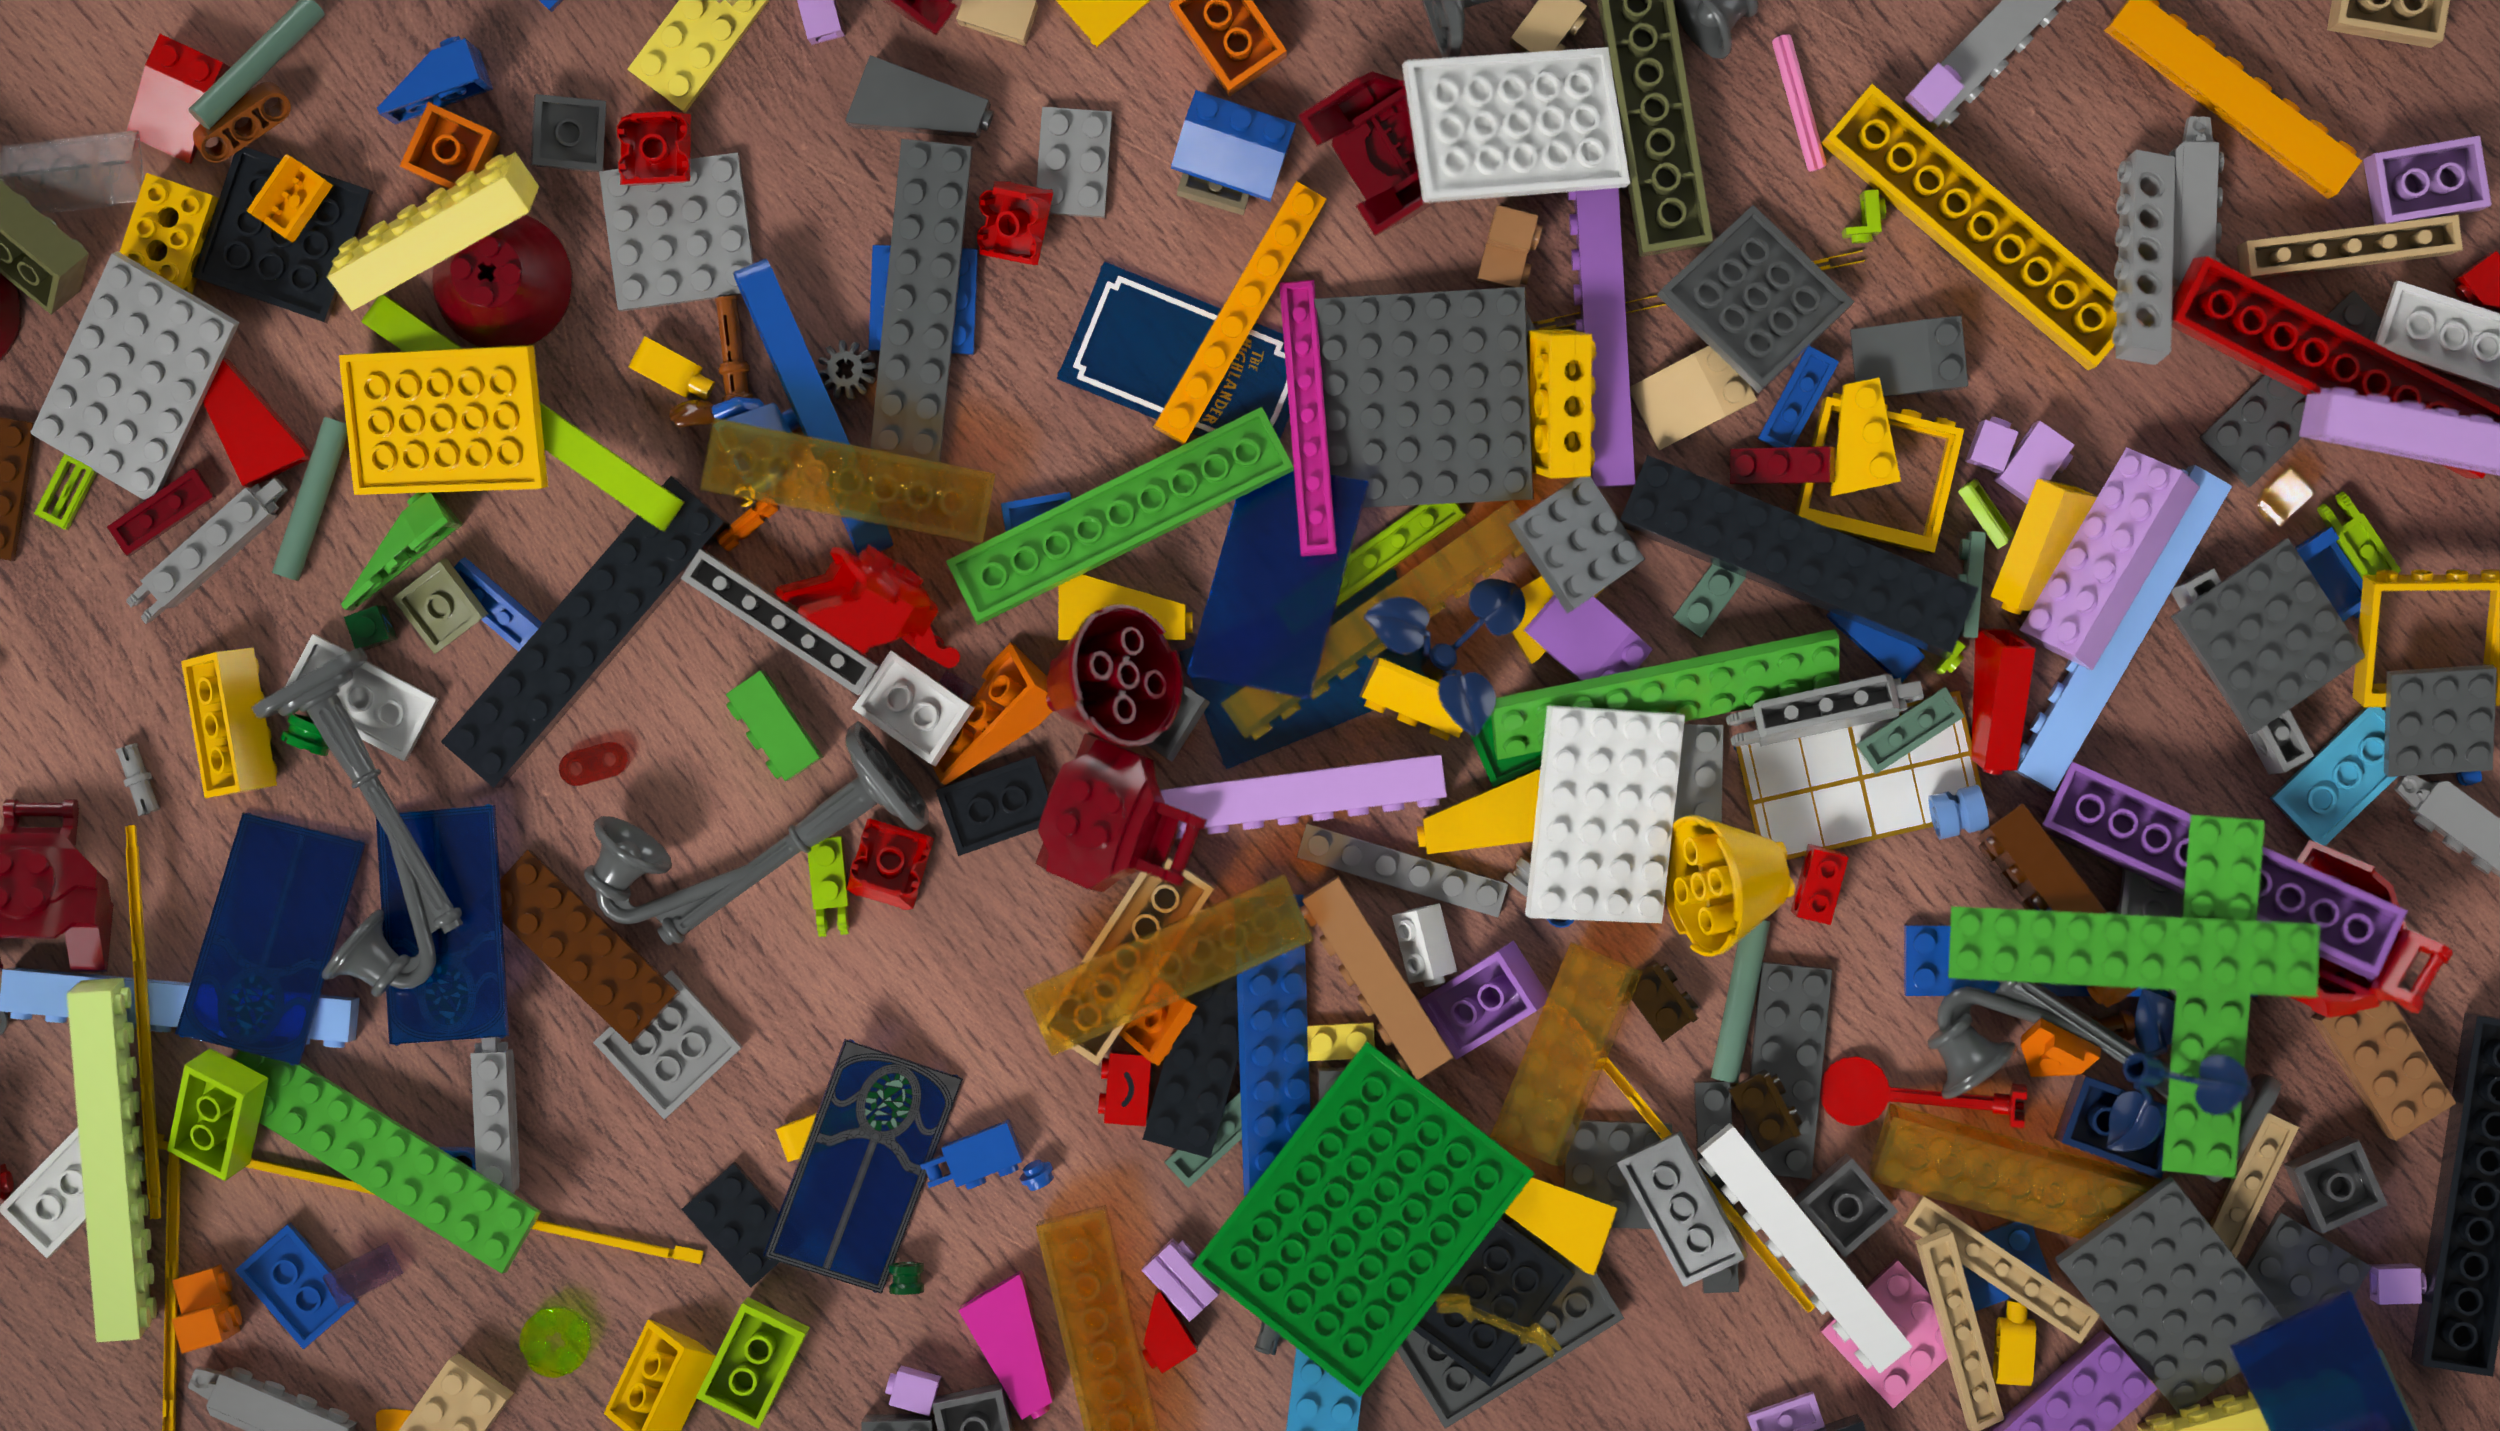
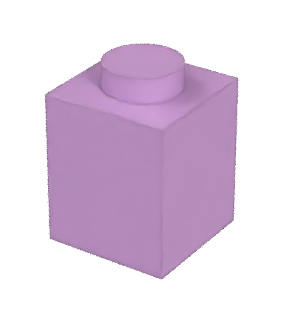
[797,0,845,45]
[1904,62,1965,123]
[1965,417,2018,474]
[2369,1263,2427,1305]
[885,1365,941,1416]

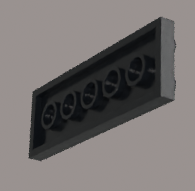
[1142,936,1239,1158]

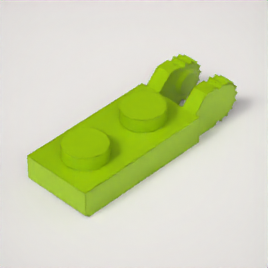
[2317,491,2401,580]
[807,836,850,937]

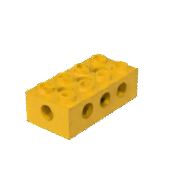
[120,173,219,294]
[1528,329,1596,478]

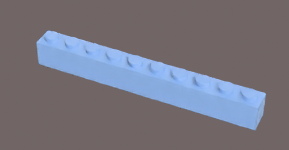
[2014,465,2232,792]
[0,967,360,1048]

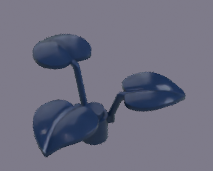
[1364,579,1526,736]
[2106,989,2250,1152]

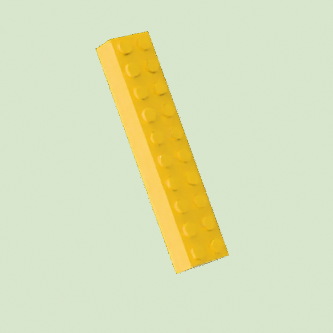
[1821,84,2138,370]

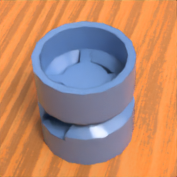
[1928,785,1989,840]

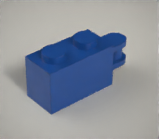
[920,1119,1024,1190]

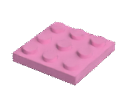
[1820,1259,1948,1409]

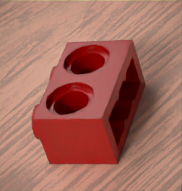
[1791,844,1849,925]

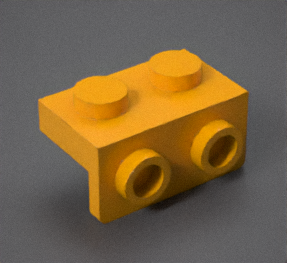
[247,154,333,243]

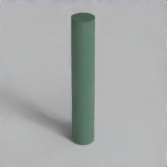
[188,0,325,129]
[272,416,348,581]
[1711,920,1771,1083]

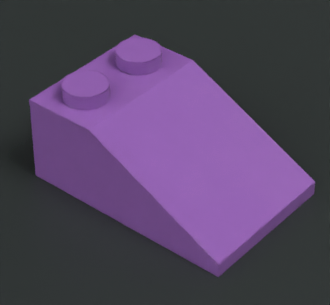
[1524,594,1653,681]
[1419,940,1552,1060]

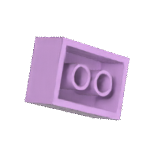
[2363,136,2492,225]

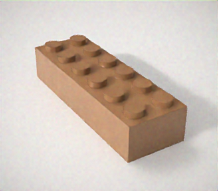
[1300,875,1453,1080]

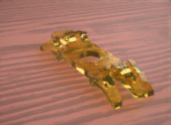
[1436,1293,1562,1359]

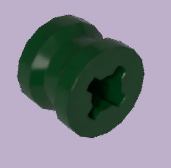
[889,1262,924,1295]

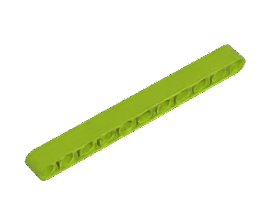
[361,294,685,532]

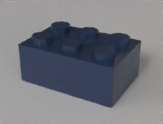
[2053,1074,2167,1179]

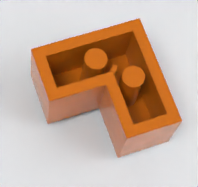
[172,1264,242,1353]

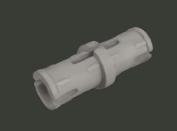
[115,743,160,816]

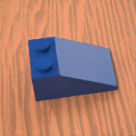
[377,36,493,125]

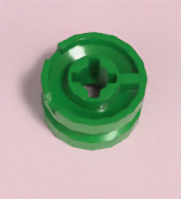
[280,713,330,756]

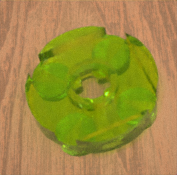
[519,1306,592,1378]

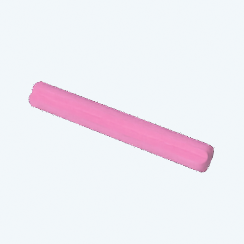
[1772,34,1827,171]

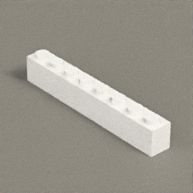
[1697,1123,1913,1373]

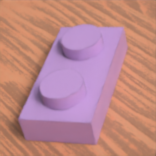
[1746,1391,1825,1431]

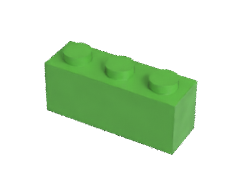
[726,670,823,781]

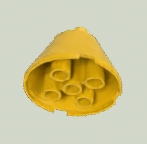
[1665,815,1795,957]

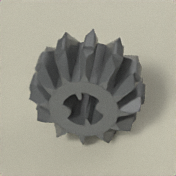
[818,340,877,400]

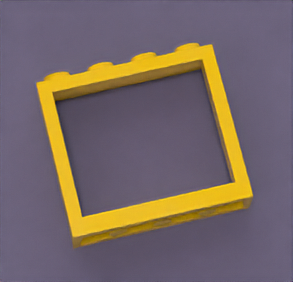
[1795,393,1965,554]
[2352,569,2500,707]

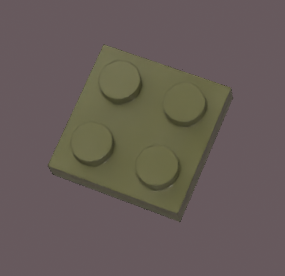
[392,558,488,655]

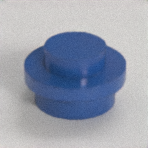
[1020,1160,1054,1191]

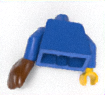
[669,397,800,507]

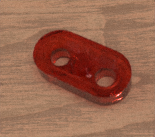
[559,742,630,786]

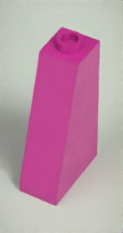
[958,1270,1054,1420]

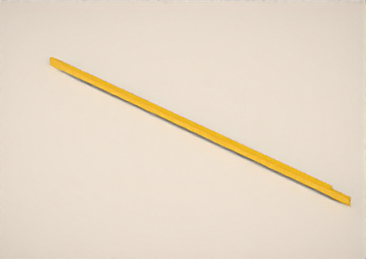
[142,1130,704,1264]

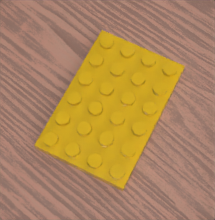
[339,345,548,495]

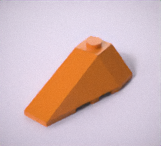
[932,642,1053,785]

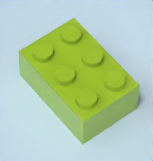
[167,1048,269,1181]
[696,1297,810,1429]

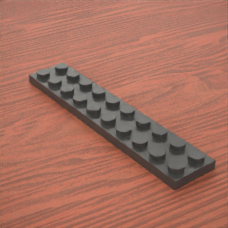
[867,139,973,498]

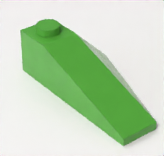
[341,492,463,611]

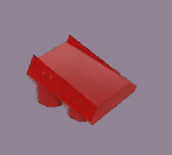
[617,111,691,186]
[977,181,1054,265]
[846,819,934,910]

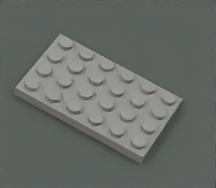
[30,251,240,500]

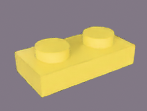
[1307,1022,1375,1061]

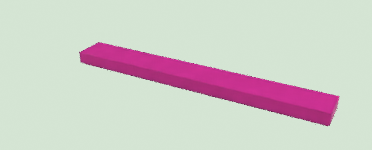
[1279,280,1336,557]

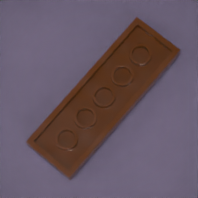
[480,850,681,1044]

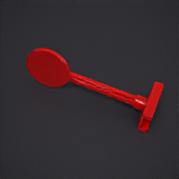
[1820,1056,2027,1128]

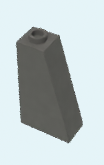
[845,55,994,138]

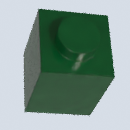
[344,605,398,651]

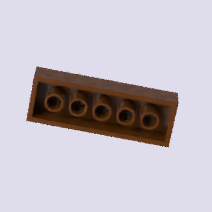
[1977,803,2137,1007]

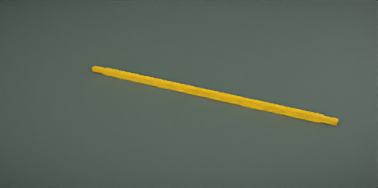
[125,825,161,1219]
[1553,1002,1815,1313]
[162,1152,181,1431]

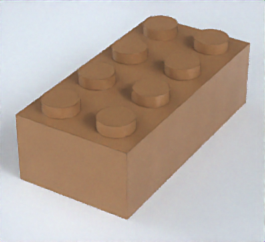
[2310,1000,2456,1141]

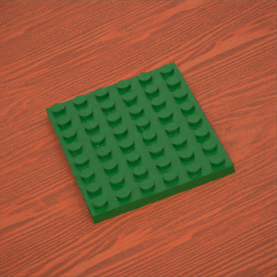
[1192,1041,1535,1397]

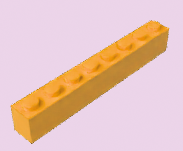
[2104,0,2362,199]
[1153,181,1327,445]

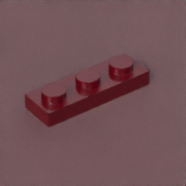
[1730,446,1835,485]
[107,468,217,556]

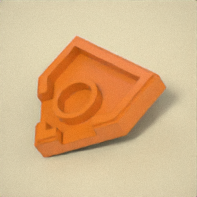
[2020,1018,2101,1077]

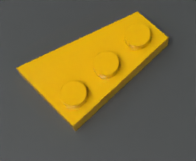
[1830,377,1901,496]

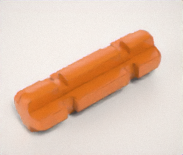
[716,496,778,551]

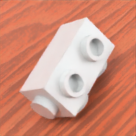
[1392,903,1457,987]

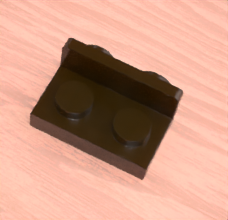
[1620,960,1699,1042]
[1728,1069,1803,1153]

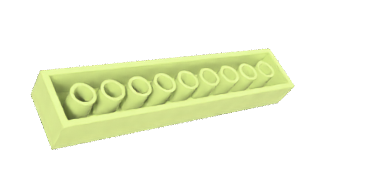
[67,978,157,1342]

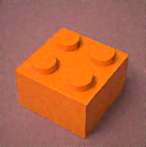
[399,102,501,190]

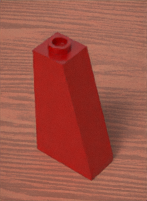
[203,358,312,488]
[1971,628,2036,775]

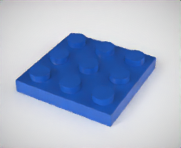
[868,245,978,355]

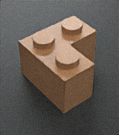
[1476,205,1542,288]

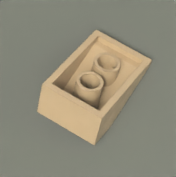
[1630,346,1757,451]

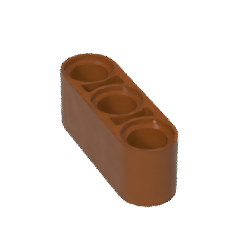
[193,82,291,163]

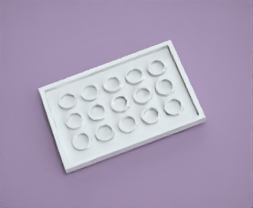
[1402,47,1630,203]
[1525,705,1685,923]

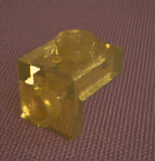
[2256,466,2316,527]

